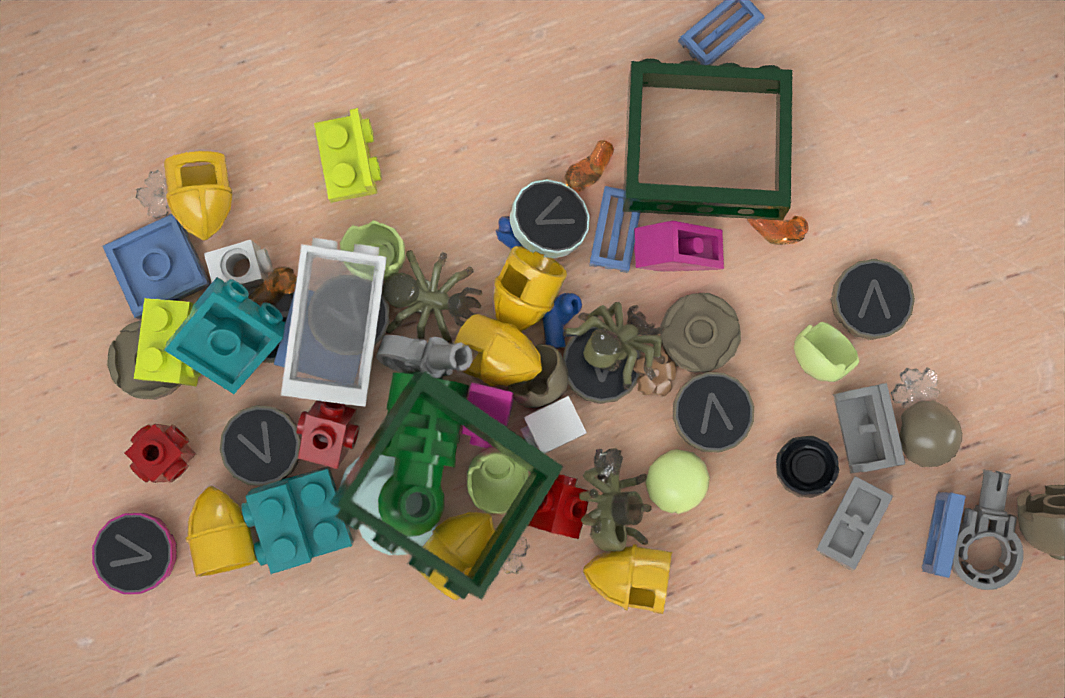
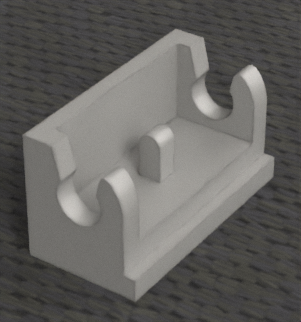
[833,383,905,473]
[816,476,893,571]

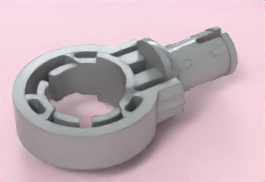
[376,335,472,379]
[951,469,1024,590]

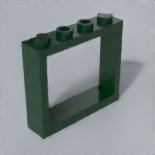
[623,58,793,221]
[330,371,563,600]

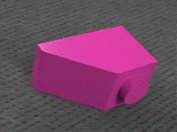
[634,220,724,272]
[462,383,514,448]

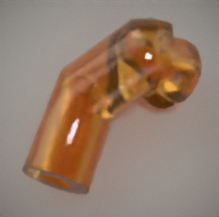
[565,140,615,193]
[747,216,809,245]
[248,266,297,306]

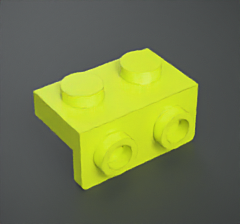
[134,298,201,386]

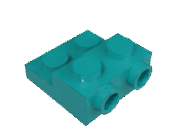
[164,277,285,394]
[241,466,353,574]

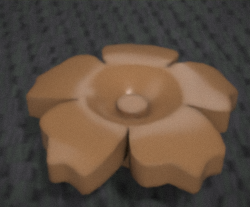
[633,350,677,396]

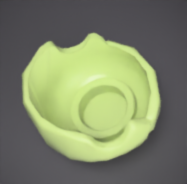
[340,220,406,281]
[794,322,859,382]
[467,447,529,514]
[645,449,710,514]

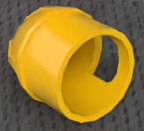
[164,151,233,241]
[493,246,567,332]
[454,314,542,386]
[186,486,257,577]
[419,512,495,601]
[583,544,672,614]

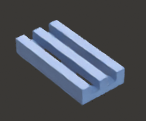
[678,0,765,65]
[589,186,640,273]
[922,492,966,578]

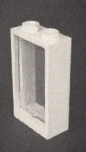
[281,238,387,407]

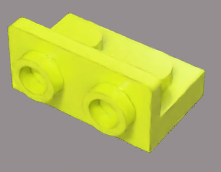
[314,108,382,203]

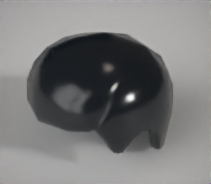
[776,436,839,498]

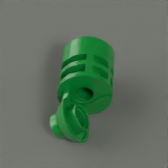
[378,372,469,537]

